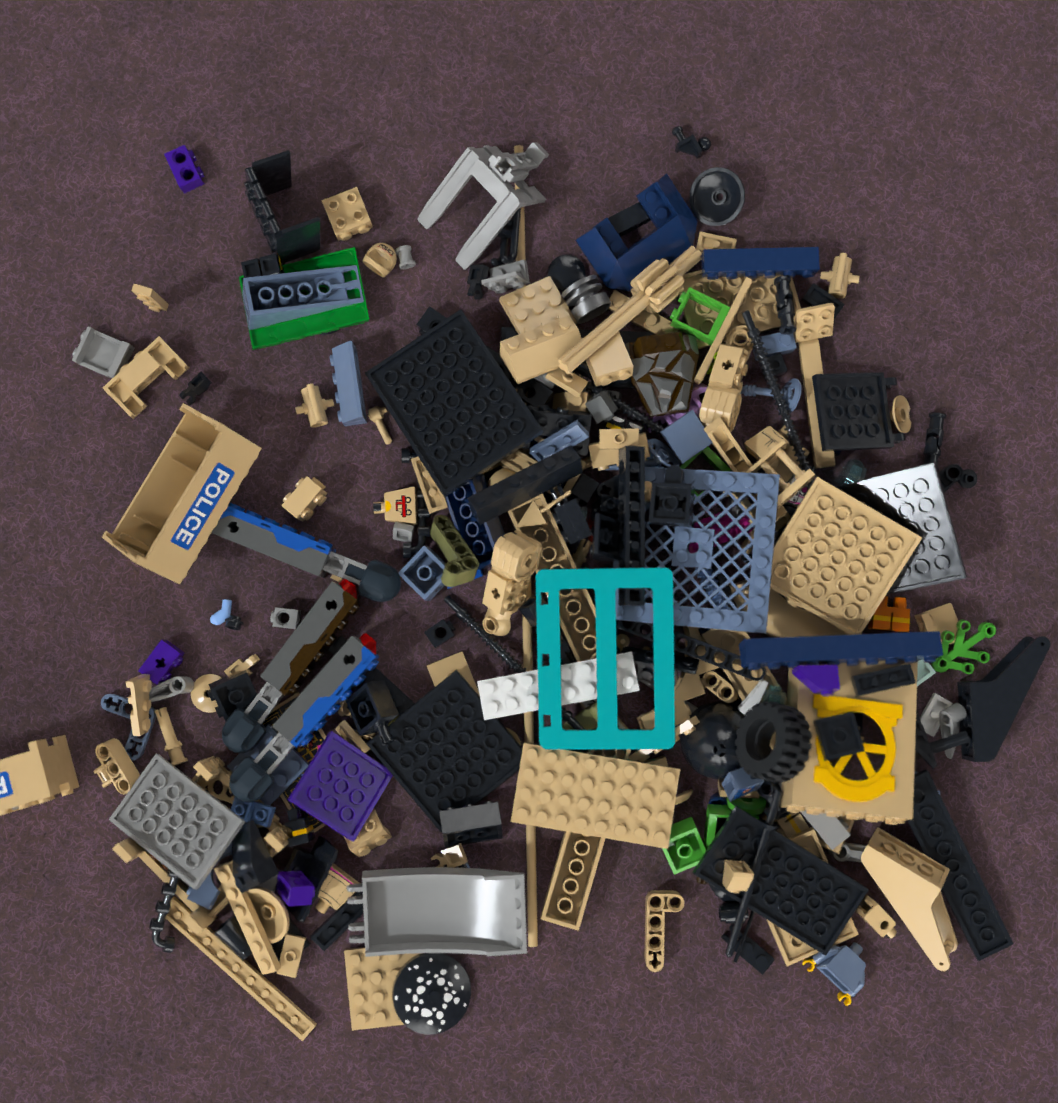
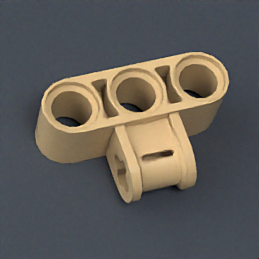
[93,738,140,794]

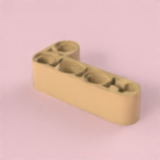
[645,890,685,972]

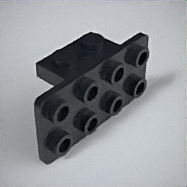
[283,836,338,922]

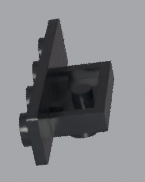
[621,646,700,686]

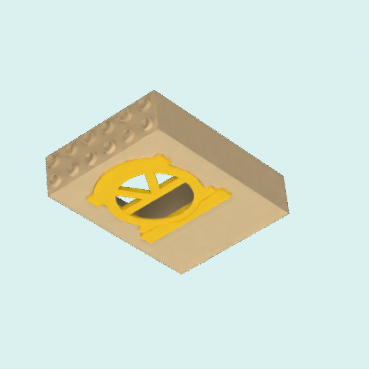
[780,635,918,825]

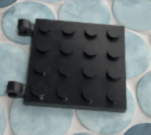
[812,372,905,451]

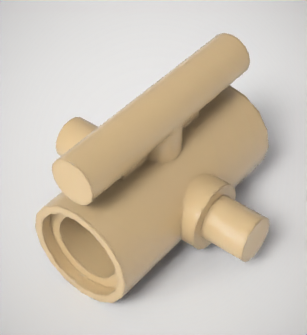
[820,253,860,298]
[295,383,334,428]

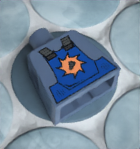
[722,767,764,802]

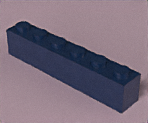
[701,247,820,280]

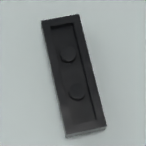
[851,664,916,697]

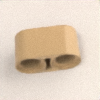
[702,671,738,703]

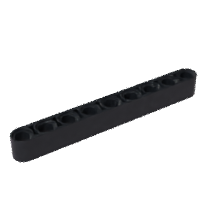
[616,620,767,681]

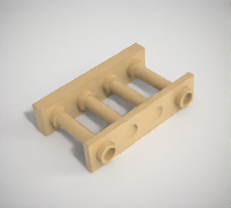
[723,440,815,529]

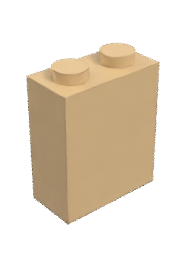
[581,331,633,386]

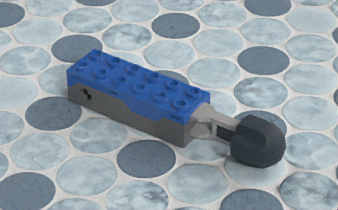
[211,503,401,602]
[229,633,380,802]

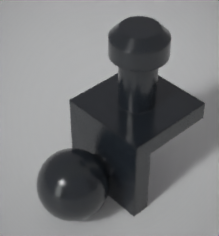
[672,126,711,159]

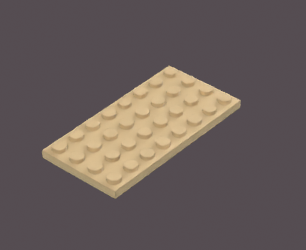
[511,743,680,849]

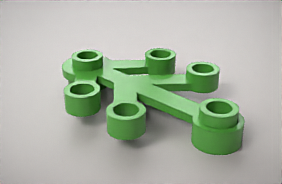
[931,619,996,674]

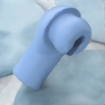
[210,599,232,625]

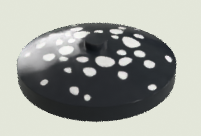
[392,953,471,1035]

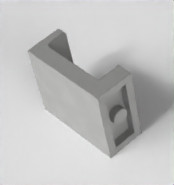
[72,326,135,379]

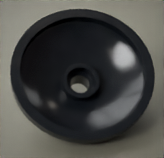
[689,167,745,226]

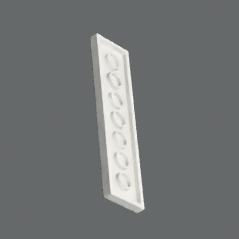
[477,652,640,720]

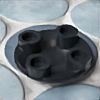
[548,255,585,292]

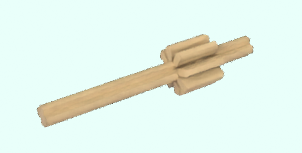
[558,246,702,374]

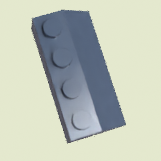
[330,341,367,426]

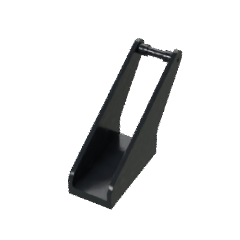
[957,636,1051,762]

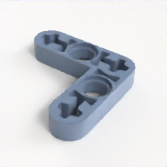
[101,693,156,761]

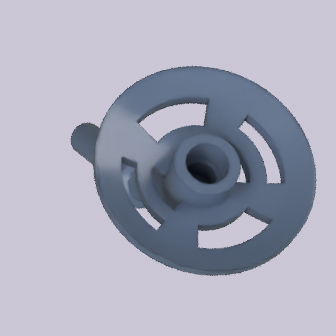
[741,378,802,414]
[605,438,680,470]

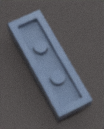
[530,420,589,462]

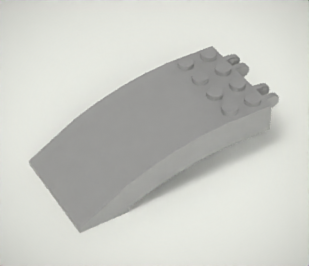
[347,867,527,957]

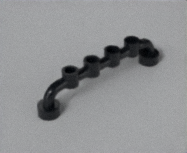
[401,448,430,558]
[149,868,180,953]

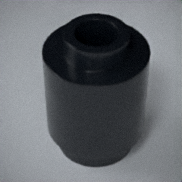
[719,903,748,924]

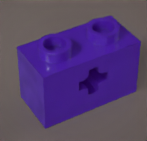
[138,639,185,685]

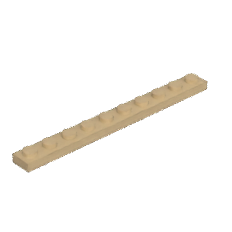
[166,896,317,1041]

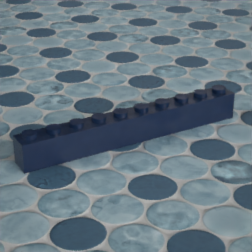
[739,631,943,670]

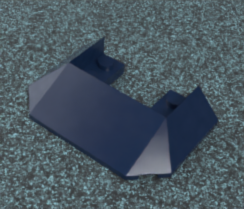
[575,173,698,292]

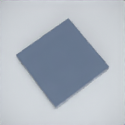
[660,410,712,464]

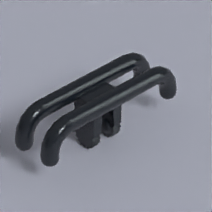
[491,207,521,266]

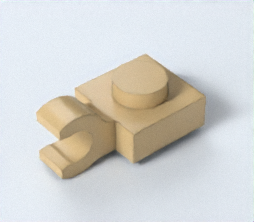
[224,654,260,677]

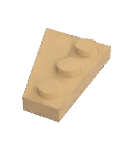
[126,674,152,736]

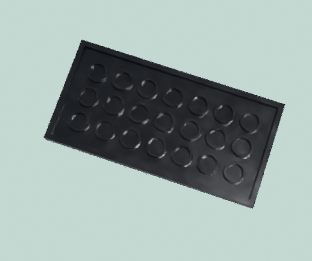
[693,806,869,956]

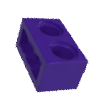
[164,145,205,193]
[276,871,315,906]

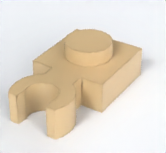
[431,843,468,867]

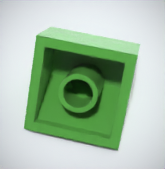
[662,817,706,875]

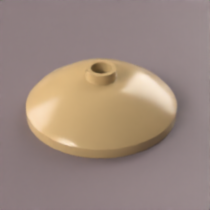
[247,887,289,943]

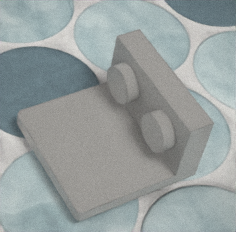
[481,260,530,293]

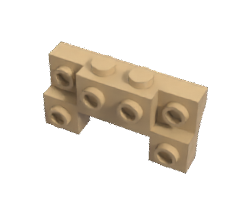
[102,336,190,419]

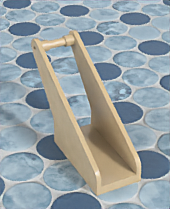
[861,827,958,971]

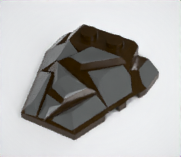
[625,332,699,417]

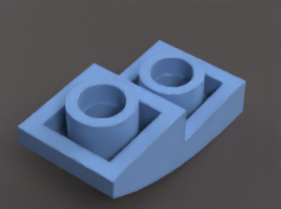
[231,797,276,827]

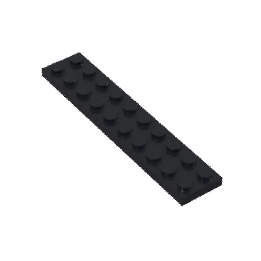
[907,769,1014,961]

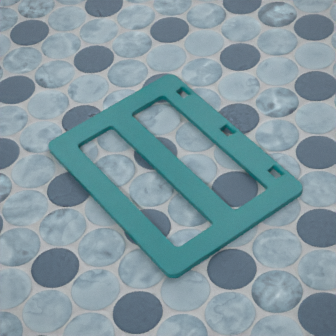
[536,567,675,749]

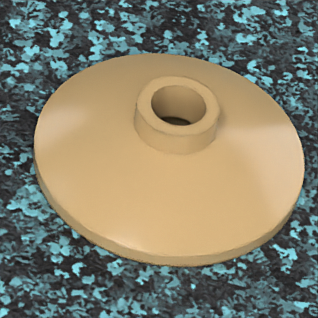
[890,395,911,433]
[191,674,221,713]

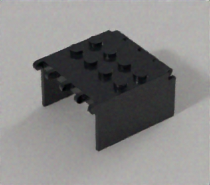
[244,150,320,265]

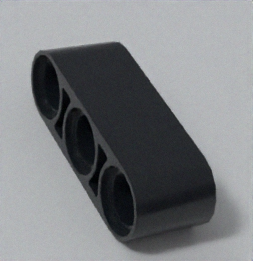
[608,202,651,237]

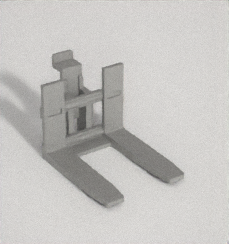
[418,142,549,270]

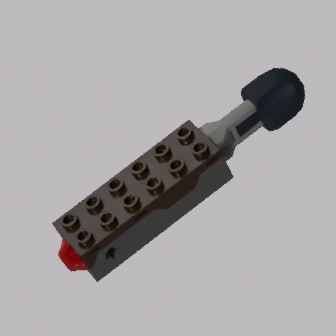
[222,579,361,753]

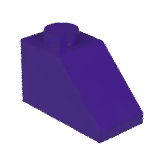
[792,665,840,696]

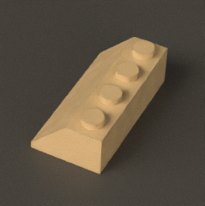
[500,315,582,384]

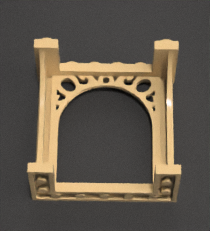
[113,756,293,935]

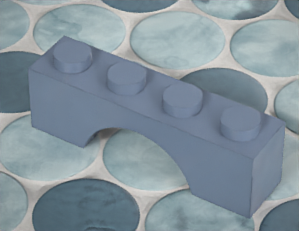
[186,842,232,910]

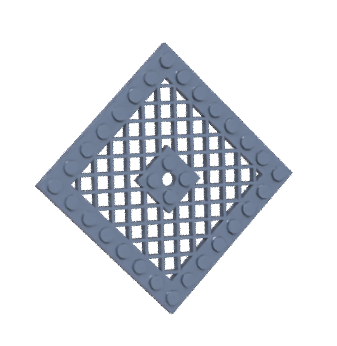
[613,467,780,634]

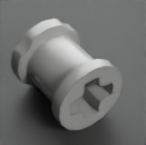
[395,245,416,270]

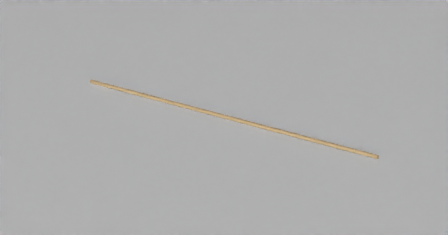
[514,145,538,947]

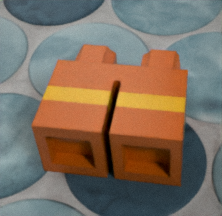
[868,596,910,632]

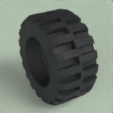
[735,701,812,783]

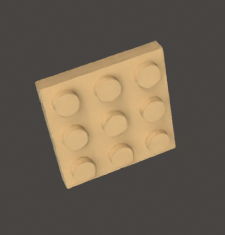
[499,276,577,334]

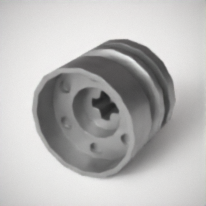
[562,275,612,324]

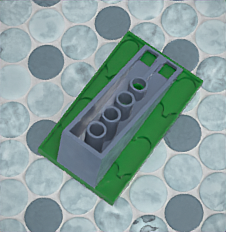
[239,247,369,350]

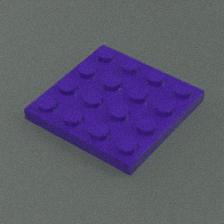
[287,731,393,842]

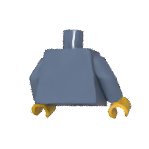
[802,942,866,1006]

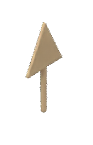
[516,490,572,528]

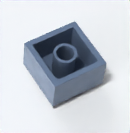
[398,546,446,601]

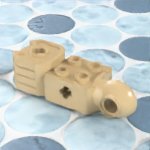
[699,325,754,432]
[482,529,542,636]

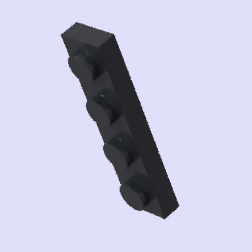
[310,891,364,951]

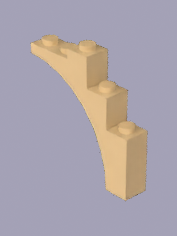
[704,417,791,532]
[637,626,719,729]

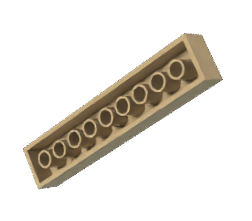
[508,493,617,662]
[540,727,631,931]

